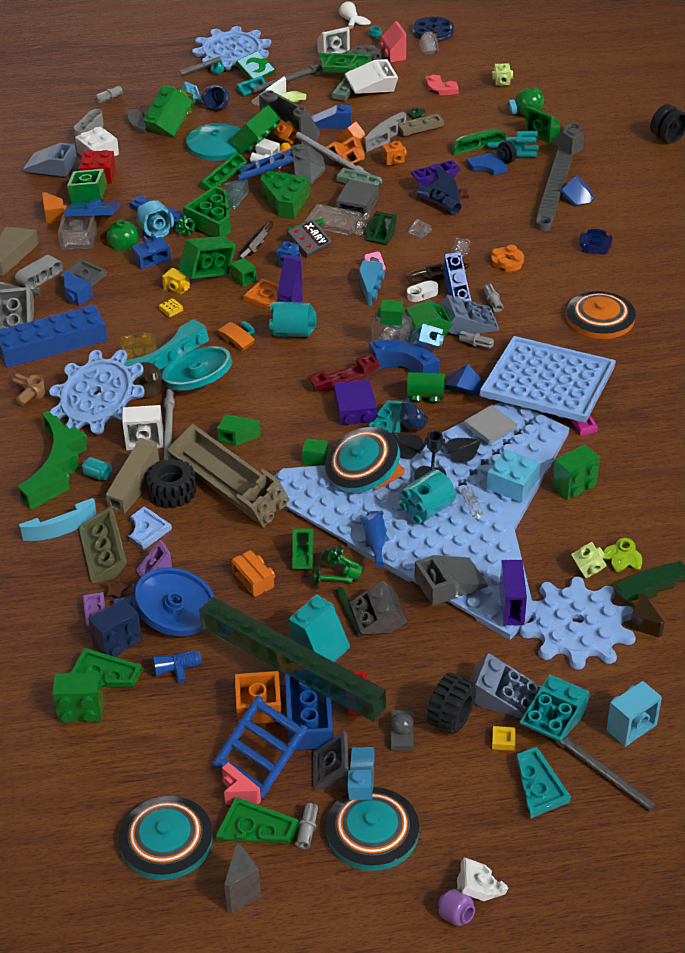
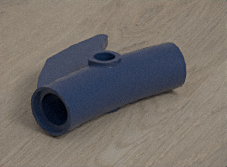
[417,167,462,215]

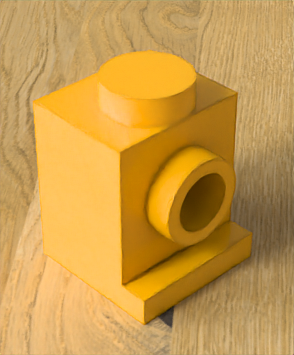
[162,268,190,294]

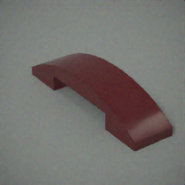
[308,353,380,390]

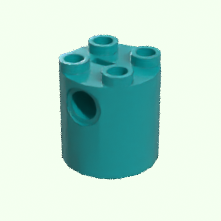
[269,302,317,338]
[398,469,456,525]

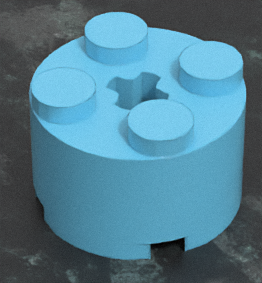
[137,201,174,238]

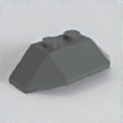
[292,144,325,186]

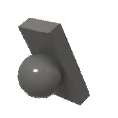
[391,710,414,751]

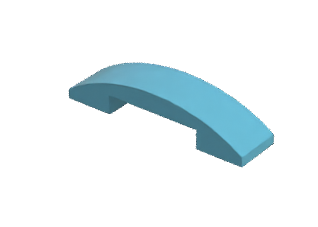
[19,498,97,541]

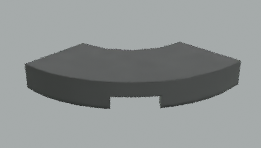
[128,109,148,134]

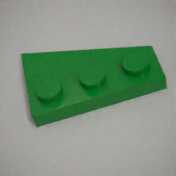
[71,648,143,687]
[216,797,299,844]

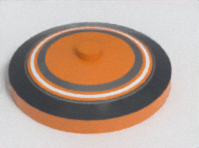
[566,291,636,339]

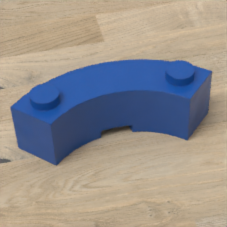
[369,339,440,374]

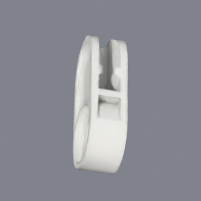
[407,281,438,302]

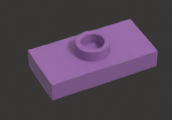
[83,592,105,630]

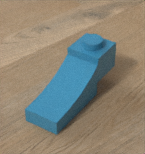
[348,747,375,800]

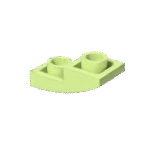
[281,91,306,103]

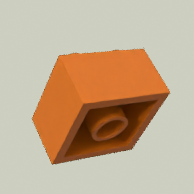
[235,671,281,724]

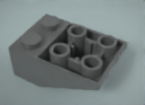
[414,555,488,606]

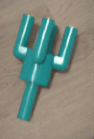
[488,131,539,158]

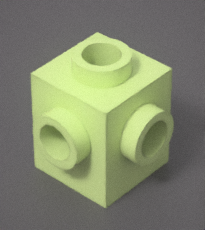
[492,63,513,86]
[571,542,607,578]

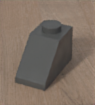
[551,127,585,155]

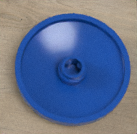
[133,567,216,636]

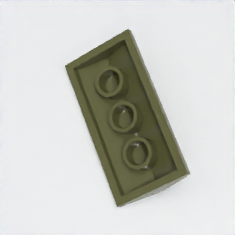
[79,507,127,583]

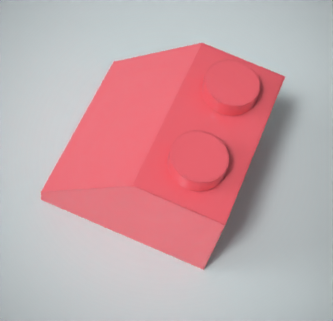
[380,21,407,62]

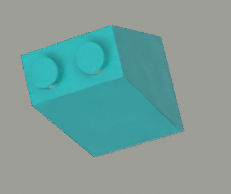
[289,594,350,668]

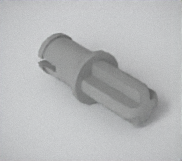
[95,86,123,103]
[484,284,504,312]
[459,331,494,349]
[295,803,318,849]

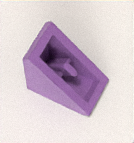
[136,540,172,577]

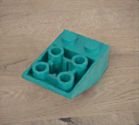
[520,674,590,742]

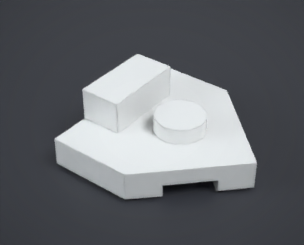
[457,858,509,901]

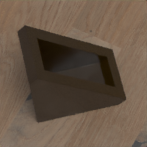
[630,593,665,637]

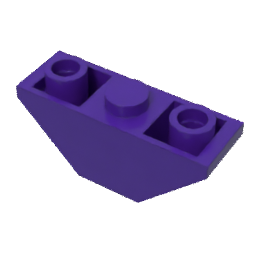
[411,160,460,185]

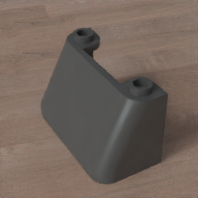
[259,90,320,145]

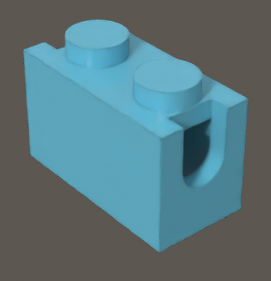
[411,324,444,352]

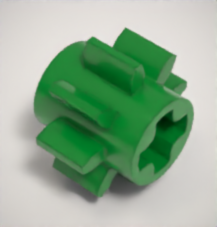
[175,216,196,237]

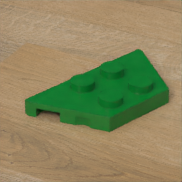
[319,53,371,74]

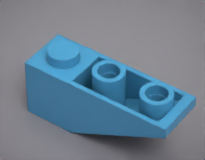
[359,260,385,306]

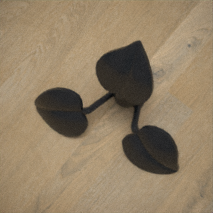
[392,430,481,480]

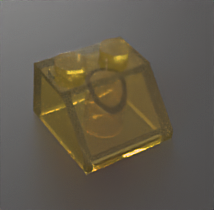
[120,333,157,360]

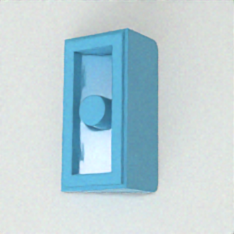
[180,82,202,104]

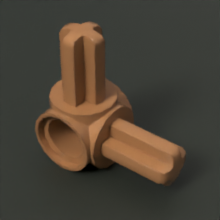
[13,374,46,405]

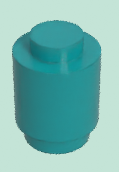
[82,457,112,480]

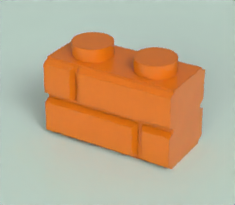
[231,550,275,597]

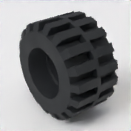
[146,458,196,508]
[427,673,476,734]

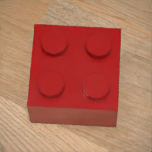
[79,150,116,184]

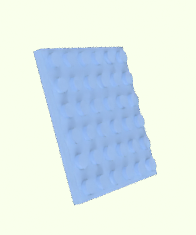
[480,336,616,423]

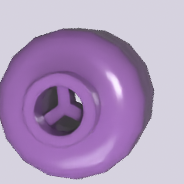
[438,889,475,926]

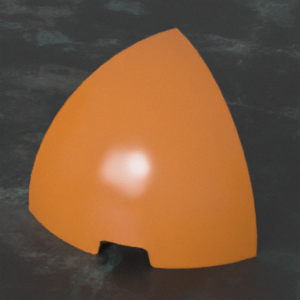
[326,136,365,164]

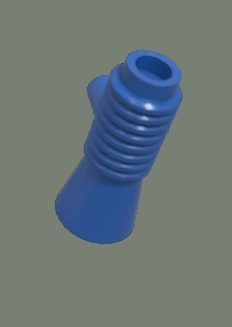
[152,650,202,683]

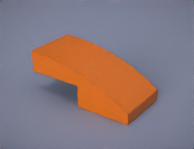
[217,322,255,352]

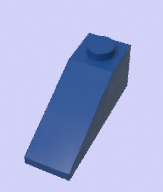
[311,104,352,129]

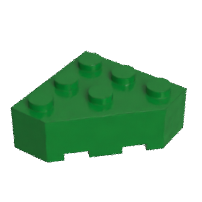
[260,170,310,219]
[183,185,231,237]

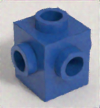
[275,241,301,267]

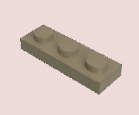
[398,114,444,136]

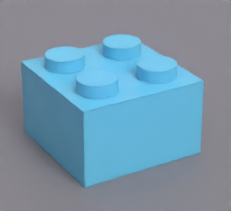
[487,449,540,502]
[606,681,662,747]

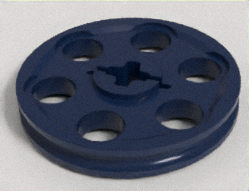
[413,16,454,42]

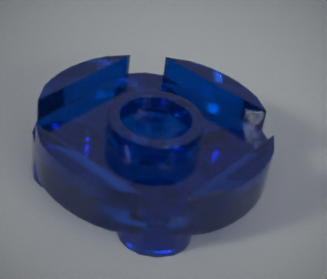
[579,229,613,255]

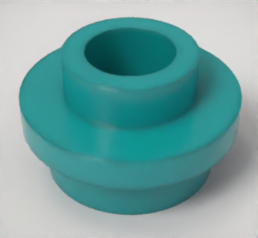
[368,26,382,38]
[211,61,224,75]

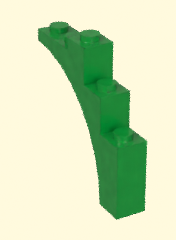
[18,411,87,510]

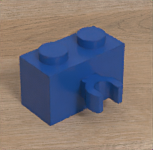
[132,234,171,270]

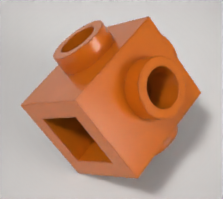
[273,120,299,145]
[383,141,407,165]

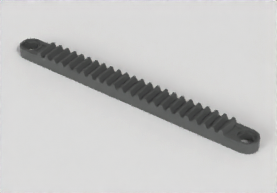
[536,123,580,231]

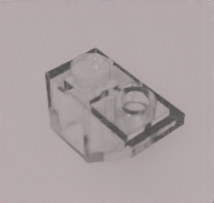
[419,32,439,55]

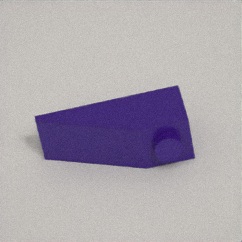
[277,254,303,302]

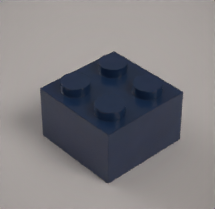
[88,599,142,657]

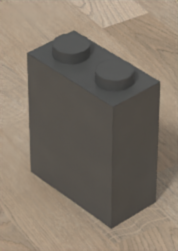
[336,180,379,219]

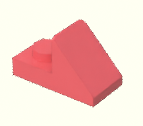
[222,762,261,805]

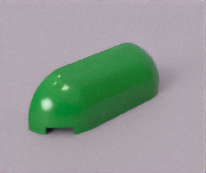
[451,128,507,156]

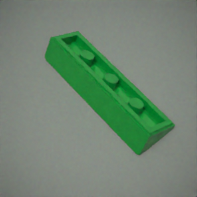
[198,152,248,191]

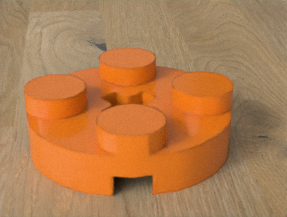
[491,245,525,272]

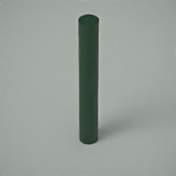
[336,587,364,636]

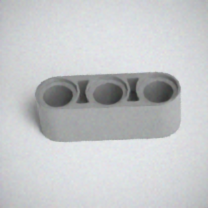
[74,109,104,137]
[15,255,63,288]

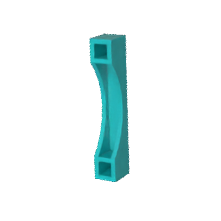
[124,319,209,370]

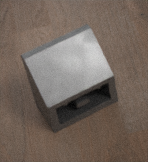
[349,581,407,634]

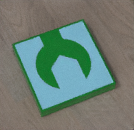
[235,51,275,79]

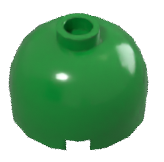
[515,87,545,116]
[107,220,139,251]

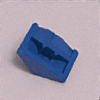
[560,175,594,207]

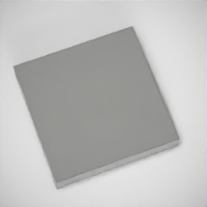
[464,405,517,445]

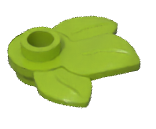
[603,538,642,573]

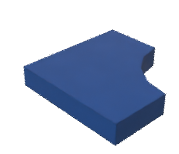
[466,152,508,175]

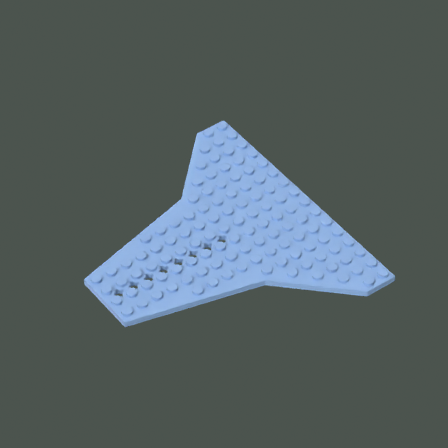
[274,401,569,640]

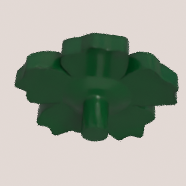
[408,107,425,119]

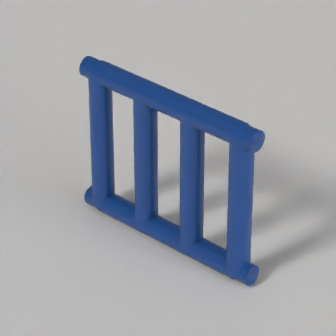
[238,150,294,181]
[212,695,308,799]

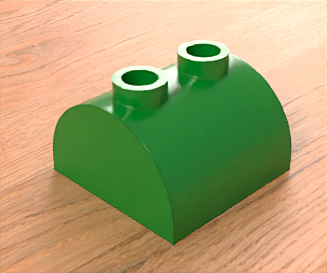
[407,372,445,403]

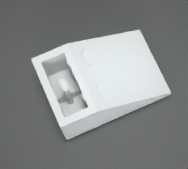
[345,59,398,94]

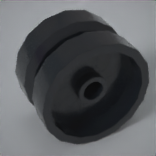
[650,104,685,143]

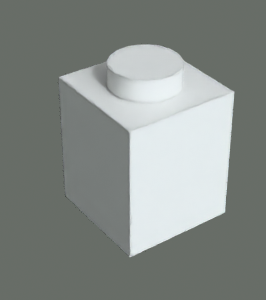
[255,138,280,156]

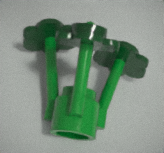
[311,545,362,589]

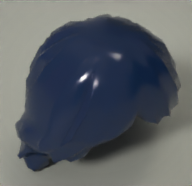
[201,85,229,111]
[400,397,429,431]

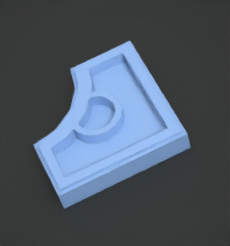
[129,506,172,550]

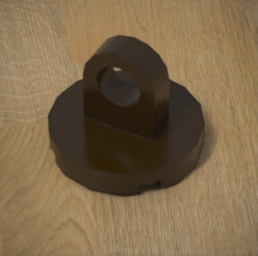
[133,362,163,398]

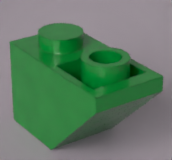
[217,414,261,445]

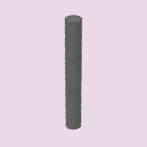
[180,56,222,76]

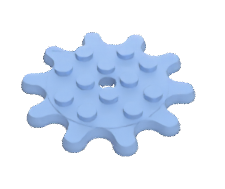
[192,26,271,70]
[49,350,144,435]
[519,577,636,670]

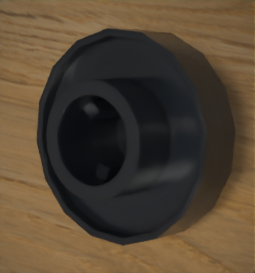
[497,140,517,164]

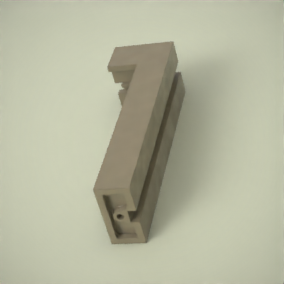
[167,424,290,528]

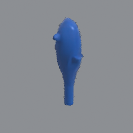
[360,511,389,568]

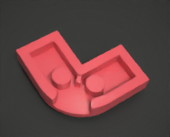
[426,75,459,95]

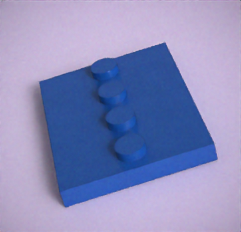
[65,198,121,216]

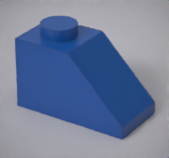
[64,271,93,306]

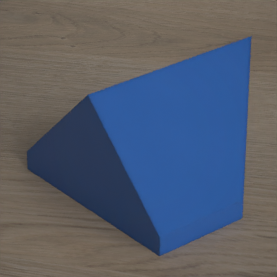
[445,364,484,396]

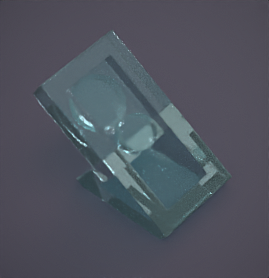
[224,179,249,209]

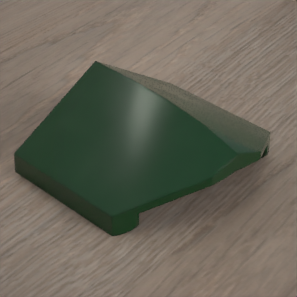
[364,211,397,245]

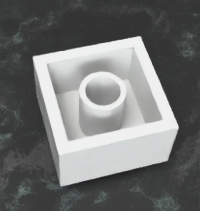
[75,126,119,156]
[123,405,164,450]

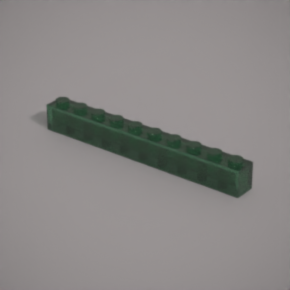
[199,597,386,722]

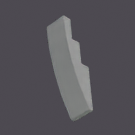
[364,112,406,152]

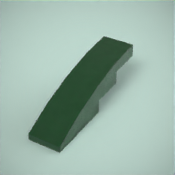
[614,561,685,601]

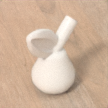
[339,1,371,29]

